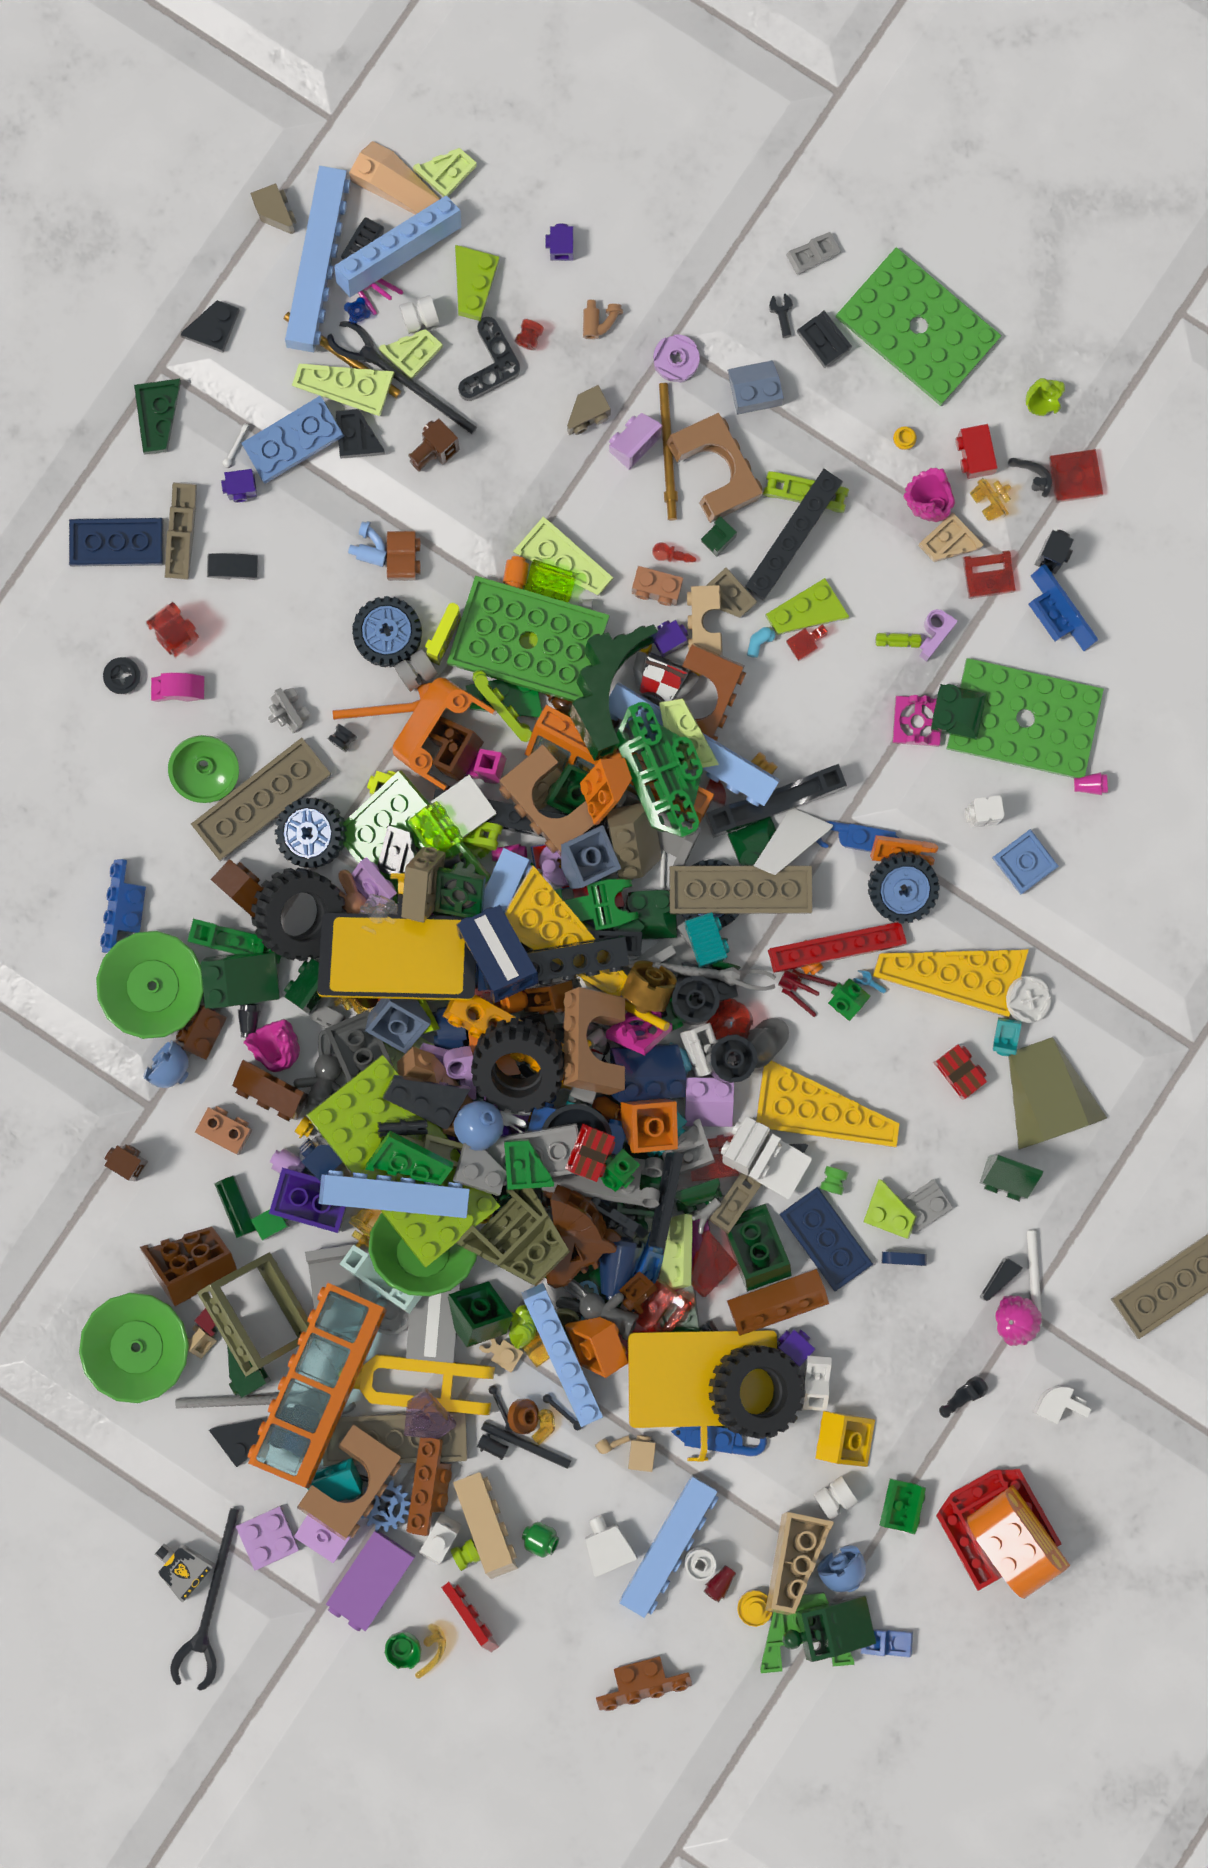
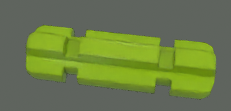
[875,633,922,648]

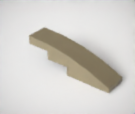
[165,482,197,580]

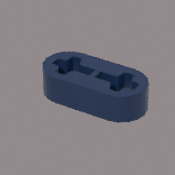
[881,1251,927,1266]

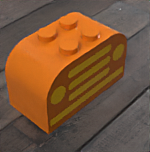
[967,1485,1070,1599]

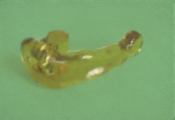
[415,1623,446,1679]

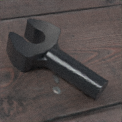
[769,294,793,338]

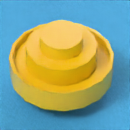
[737,1590,772,1627]

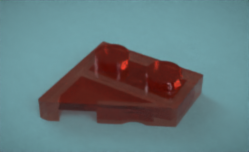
[691,1230,738,1297]

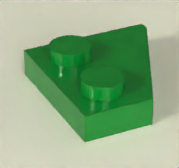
[504,1139,554,1190]

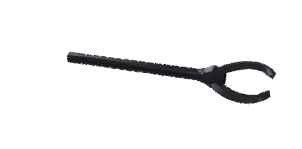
[327,321,477,434]
[170,1508,239,1691]

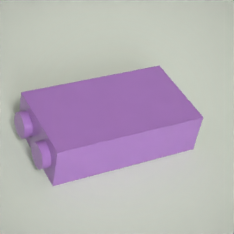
[326,1530,416,1632]

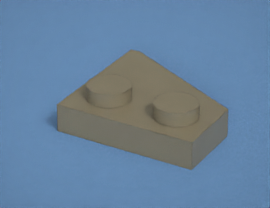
[706,567,757,618]

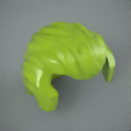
[1026,378,1065,416]
[509,1305,538,1349]

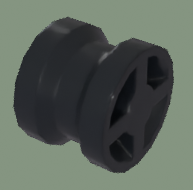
[327,724,357,752]

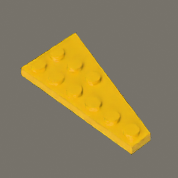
[872,949,1029,1017]

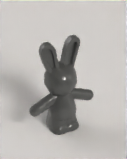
[293,1030,342,1111]
[556,1279,639,1340]

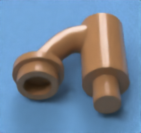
[583,300,623,339]

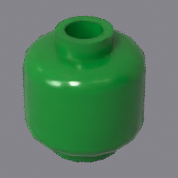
[522,1522,559,1558]

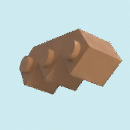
[397,1047,474,1138]

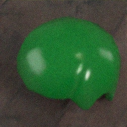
[384,1632,422,1669]

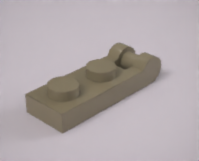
[709,1173,762,1233]

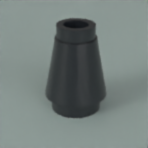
[237,1004,261,1038]

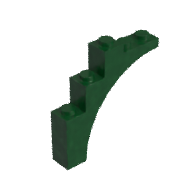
[569,624,658,761]

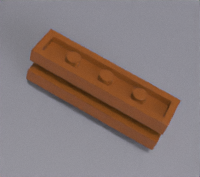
[727,1269,829,1336]

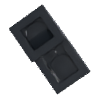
[207,553,258,580]

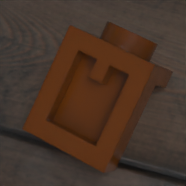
[619,1271,657,1315]

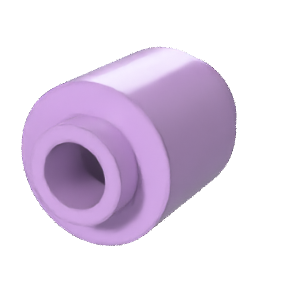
[270,1148,306,1173]

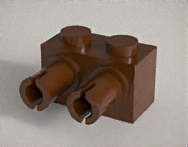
[408,418,460,472]

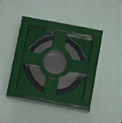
[435,862,486,917]

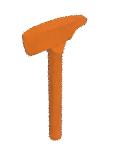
[333,683,431,720]

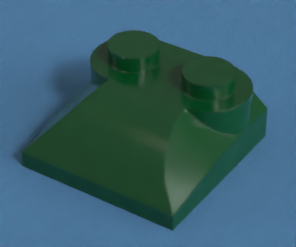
[931,684,987,740]
[545,763,589,815]
[727,817,776,866]
[627,890,677,940]
[674,1178,723,1214]

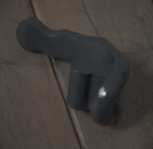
[1008,458,1052,498]
[939,1376,988,1418]

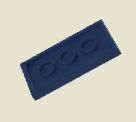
[69,518,163,567]
[779,1187,873,1292]

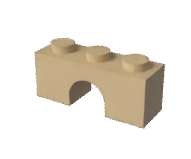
[687,585,723,656]

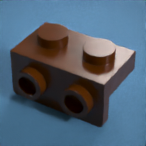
[176,1005,227,1060]

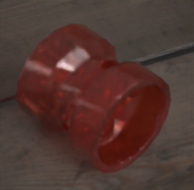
[515,319,544,351]

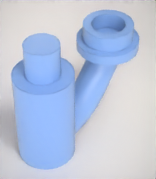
[348,521,387,567]

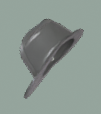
[744,1018,789,1068]

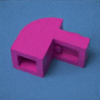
[151,673,204,702]
[465,749,507,784]

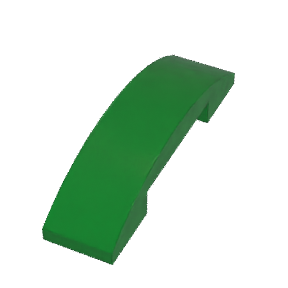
[187,918,281,964]

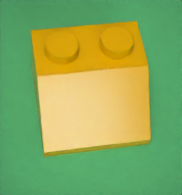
[815,1411,875,1467]

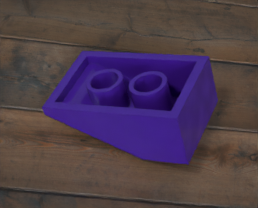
[269,1167,347,1233]

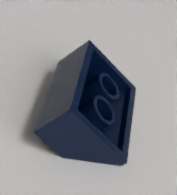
[610,1044,686,1102]
[298,1137,342,1182]

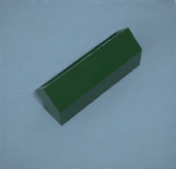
[214,1175,257,1238]

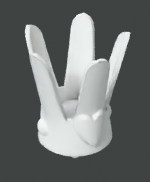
[500,1109,531,1133]

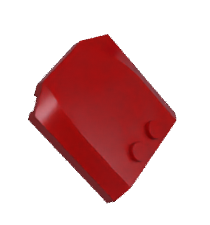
[936,1469,1062,1591]

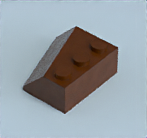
[232,1060,309,1122]
[140,1226,237,1306]

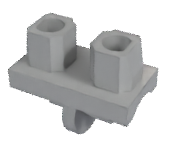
[268,688,310,734]

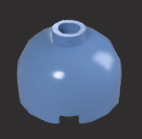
[143,1040,189,1088]
[454,1101,504,1150]
[817,1545,866,1592]

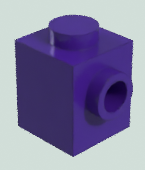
[545,223,573,261]
[221,469,257,503]
[654,620,689,657]
[777,1329,815,1367]

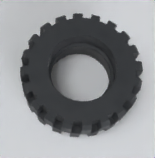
[251,868,347,961]
[471,1018,564,1114]
[709,1345,805,1439]

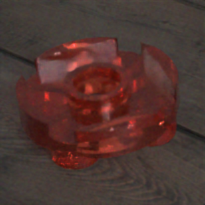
[706,999,753,1040]

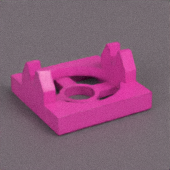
[892,695,941,747]
[606,1011,672,1056]

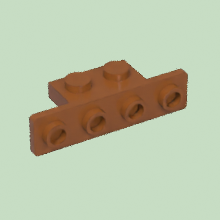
[406,1436,452,1536]
[596,1656,692,1711]

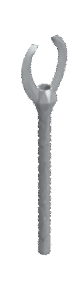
[623,958,776,991]
[175,1379,356,1415]

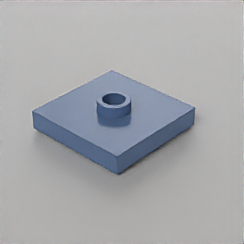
[992,829,1059,895]

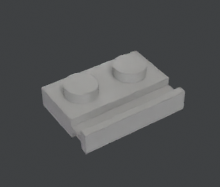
[902,1179,953,1234]

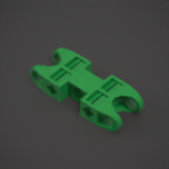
[554,879,639,931]

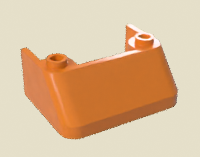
[392,678,497,790]

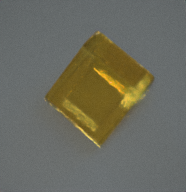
[522,1332,550,1368]

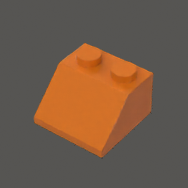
[621,1099,678,1153]
[565,1317,628,1378]

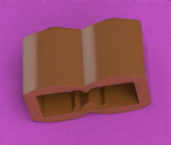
[387,531,421,581]

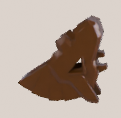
[546,1184,621,1289]

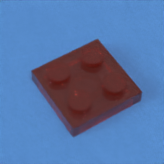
[1049,449,1103,503]

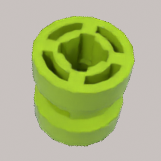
[450,1538,481,1571]

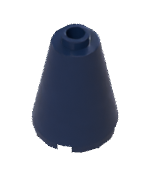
[599,1236,646,1300]

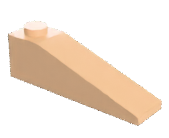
[349,141,440,215]

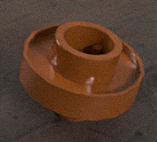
[508,1398,539,1434]

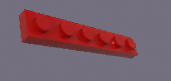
[768,922,907,973]

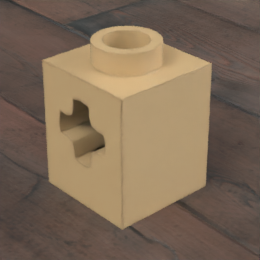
[628,1435,656,1472]

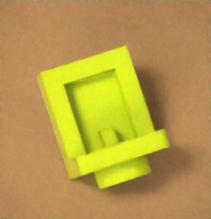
[367,771,396,796]

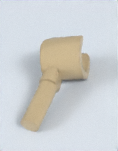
[595,1436,630,1454]

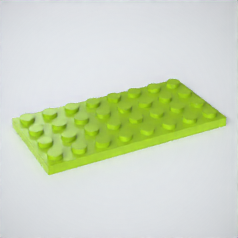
[306,1055,500,1267]

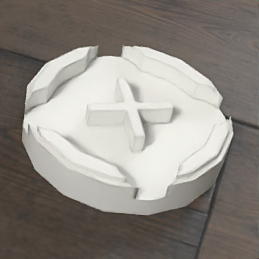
[1006,976,1051,1023]

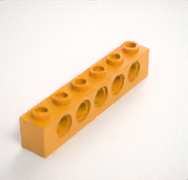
[443,995,564,1085]

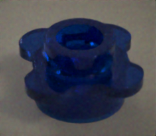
[344,297,371,324]

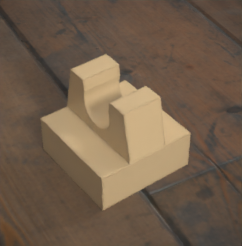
[187,1325,217,1359]

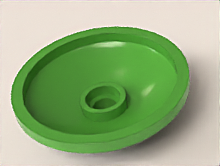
[168,735,239,803]

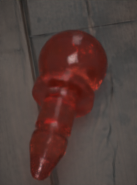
[652,542,696,563]

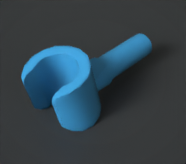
[853,970,886,994]

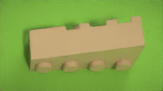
[453,1472,518,1579]
[766,1512,834,1615]

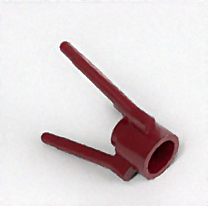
[778,969,838,1017]

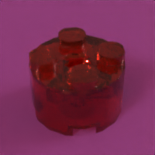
[146,602,199,658]

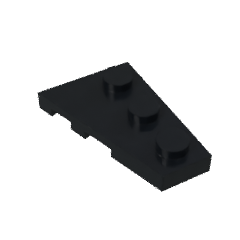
[383,1075,470,1130]

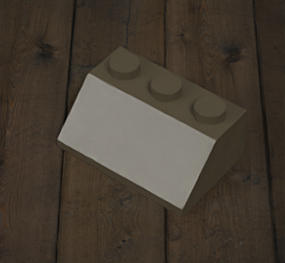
[606,803,662,880]

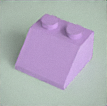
[609,413,662,470]
[685,1078,734,1127]

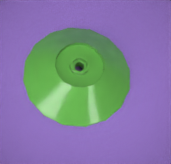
[96,931,204,1039]
[368,1213,477,1297]
[79,1293,189,1404]

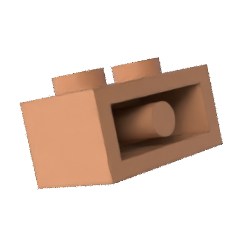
[632,566,683,606]
[195,1106,252,1155]

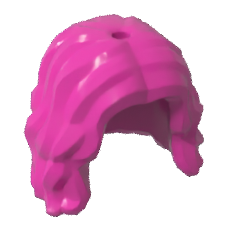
[903,468,955,522]
[243,1019,300,1072]
[995,1295,1042,1346]

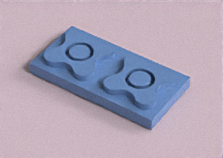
[242,395,344,484]

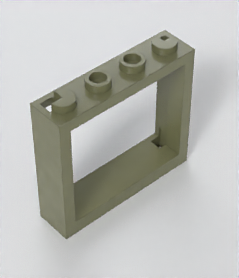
[197,1252,316,1377]

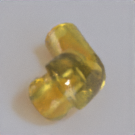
[531,1409,555,1445]

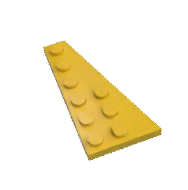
[504,865,628,996]
[756,1060,900,1147]

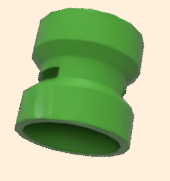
[820,1166,849,1195]

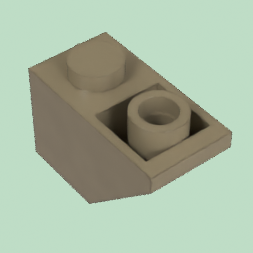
[250,183,297,234]
[567,385,611,435]

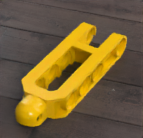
[338,1354,495,1415]

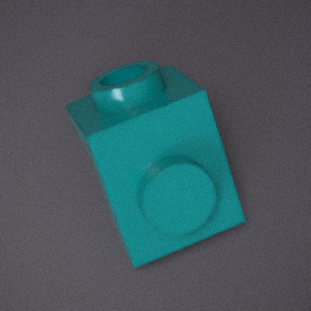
[993,1017,1022,1056]

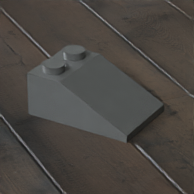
[325,1010,395,1082]

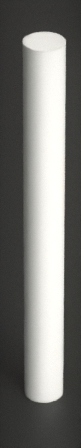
[1027,1231,1042,1326]

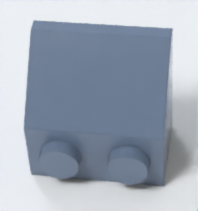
[727,360,784,415]
[561,825,621,889]
[365,998,431,1054]

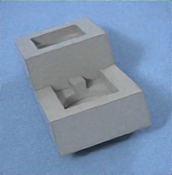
[786,232,841,275]

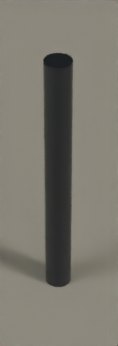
[481,1421,572,1469]

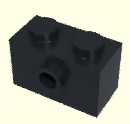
[1034,530,1074,574]

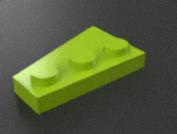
[455,245,499,321]

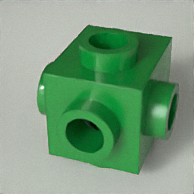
[828,978,871,1021]
[599,1149,640,1192]

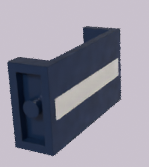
[456,905,538,1003]

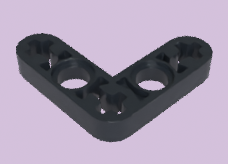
[458,316,520,401]

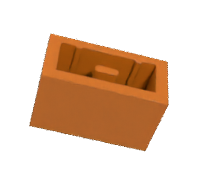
[580,758,632,825]

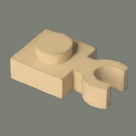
[479,1338,524,1372]

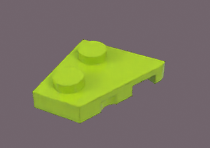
[863,1179,917,1239]

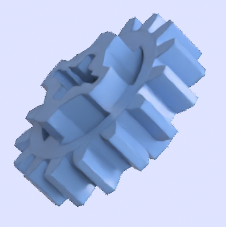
[359,1479,411,1532]

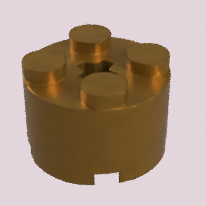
[621,960,677,1014]

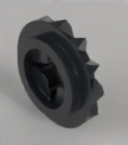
[103,657,141,695]

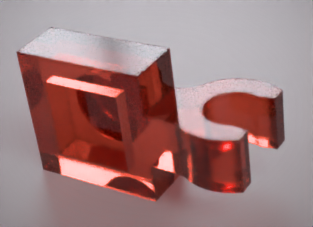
[786,624,828,661]

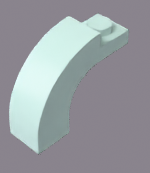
[340,1245,422,1314]

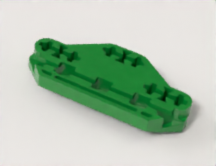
[616,702,703,838]

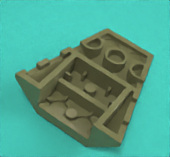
[1008,1037,1107,1150]
[456,1188,570,1286]

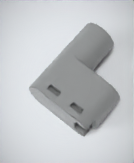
[310,997,345,1028]

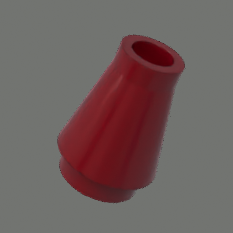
[703,1565,736,1603]

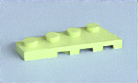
[292,364,395,416]
[513,516,614,596]

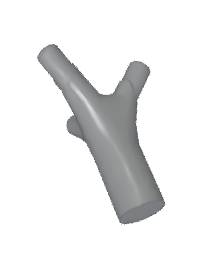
[692,1197,722,1234]

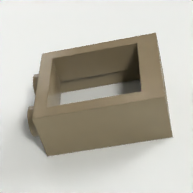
[401,847,446,923]

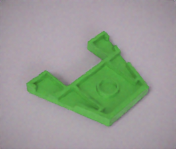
[760,1592,855,1673]

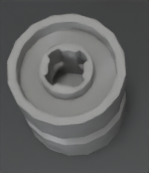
[394,649,438,692]

